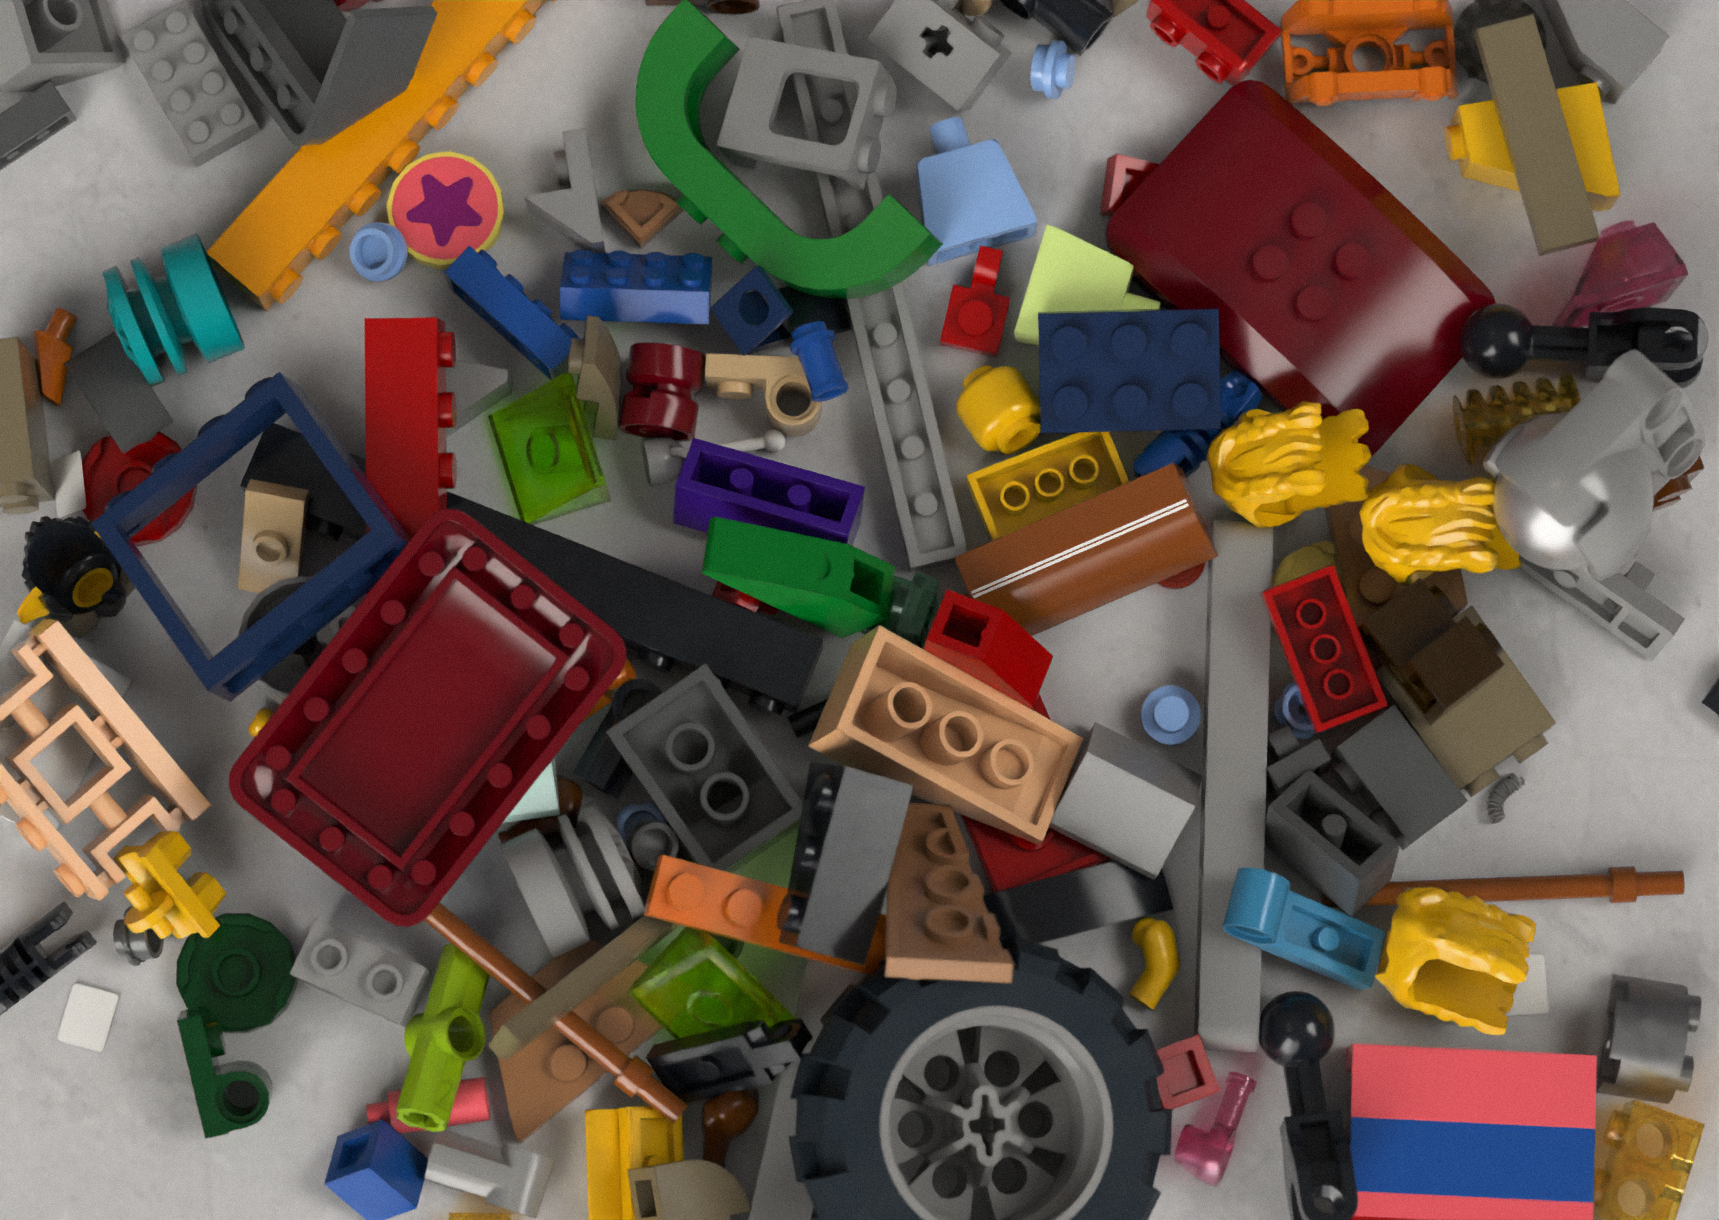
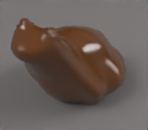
[498,775,583,843]
[701,1087,759,1169]

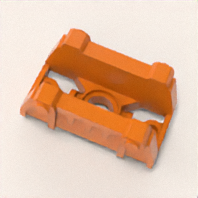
[1280,0,1459,106]

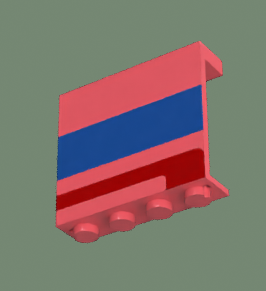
[1345,1044,1597,1220]

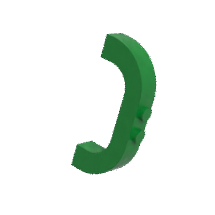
[635,0,943,299]

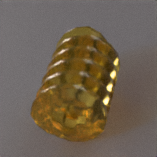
[1452,373,1581,466]

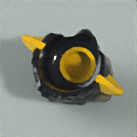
[17,516,136,639]

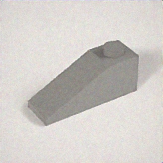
[1540,0,1670,104]

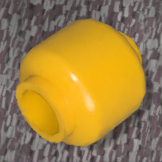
[956,365,1041,455]

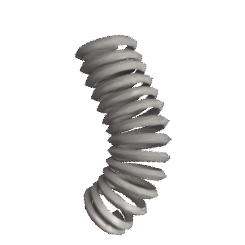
[1487,773,1525,824]

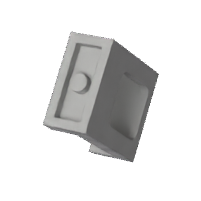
[716,36,897,191]

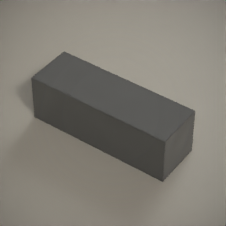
[0,81,77,170]

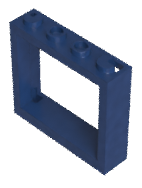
[91,372,411,702]

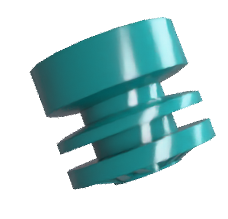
[102,233,245,387]

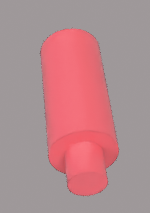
[366,1077,491,1134]

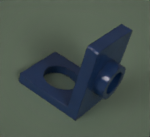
[710,266,793,356]

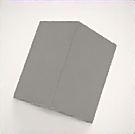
[1049,722,1202,880]

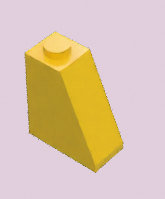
[1444,82,1621,212]

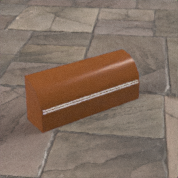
[954,463,1218,636]

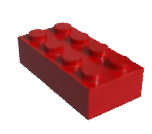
[1260,565,1388,733]

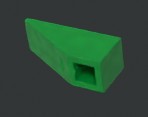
[701,517,895,638]

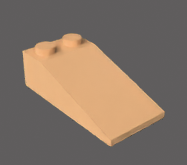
[808,625,1083,844]

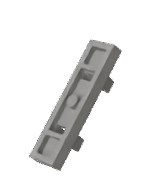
[1520,556,1685,661]

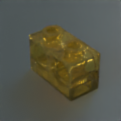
[1593,1100,1705,1220]

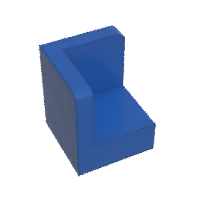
[324,1119,428,1220]

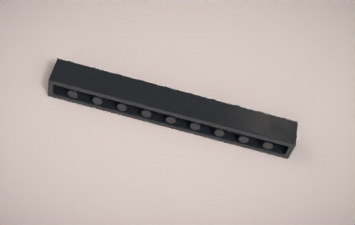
[240,423,823,717]

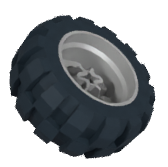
[788,937,1172,1220]

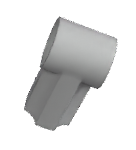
[424,1130,555,1219]

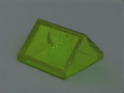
[488,373,611,525]
[628,927,796,1039]

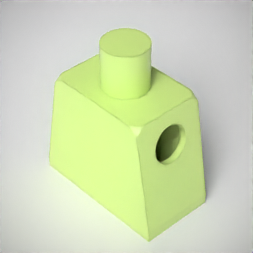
[1014,224,1161,345]

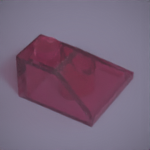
[1552,220,1688,328]

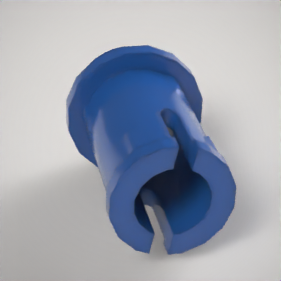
[790,321,849,402]

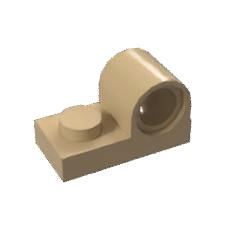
[705,353,822,437]

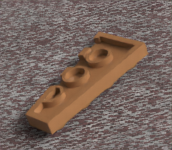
[885,803,1013,983]

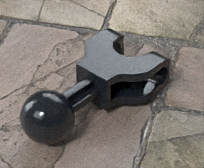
[1460,303,1709,388]
[1259,991,1358,1220]

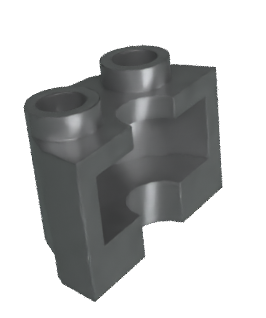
[1596,974,1701,1104]

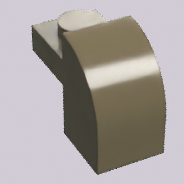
[627,1160,751,1220]

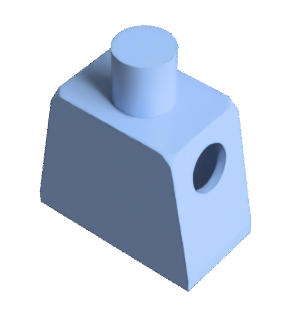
[916,117,1037,266]

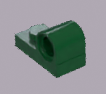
[177,1005,272,1139]

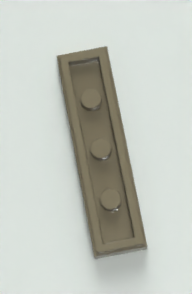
[1474,14,1600,256]
[488,915,679,1061]

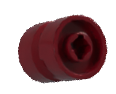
[619,342,706,442]

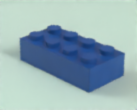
[444,246,579,386]
[560,249,712,324]

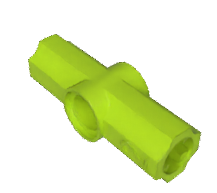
[396,943,490,1132]

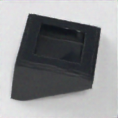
[778,286,851,340]

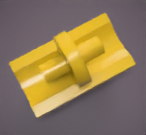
[113,830,226,939]

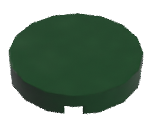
[176,913,298,1033]

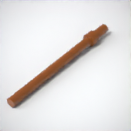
[1321,866,1685,908]
[423,903,688,1124]

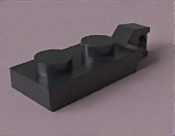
[646,1018,813,1104]

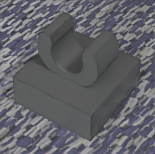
[1266,725,1331,799]

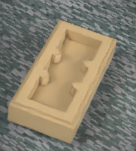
[238,479,309,593]

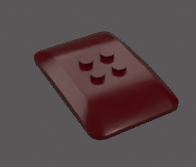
[1105,80,1496,457]
[228,509,627,927]

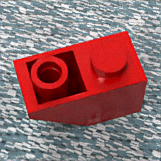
[924,589,1053,710]

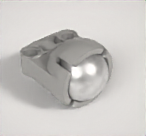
[1483,350,1705,582]

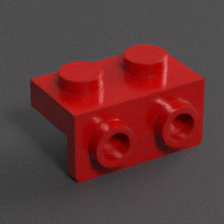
[1146,0,1282,86]

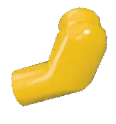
[1128,917,1181,1011]

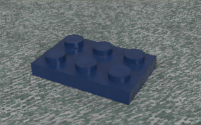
[1038,307,1221,433]

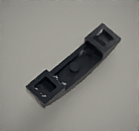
[983,861,1173,944]

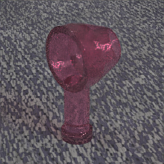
[1174,1072,1257,1187]

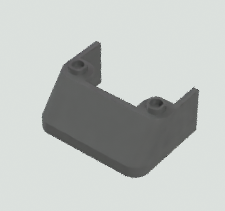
[202,0,437,146]

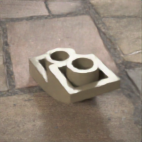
[567,315,622,440]

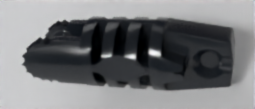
[0,901,98,1015]

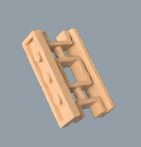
[0,619,211,901]

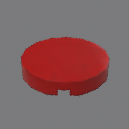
[82,431,197,547]

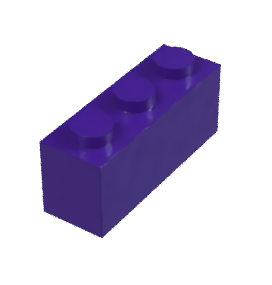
[673,438,865,546]

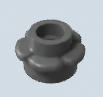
[113,906,164,966]

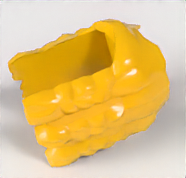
[1206,402,1371,528]
[1359,463,1523,585]
[1374,887,1536,1035]

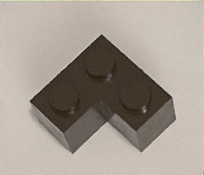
[1358,578,1505,726]

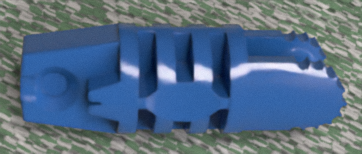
[1132,369,1263,478]

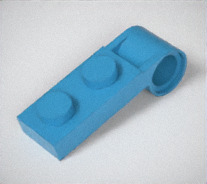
[1222,867,1386,990]

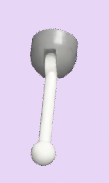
[641,429,785,486]

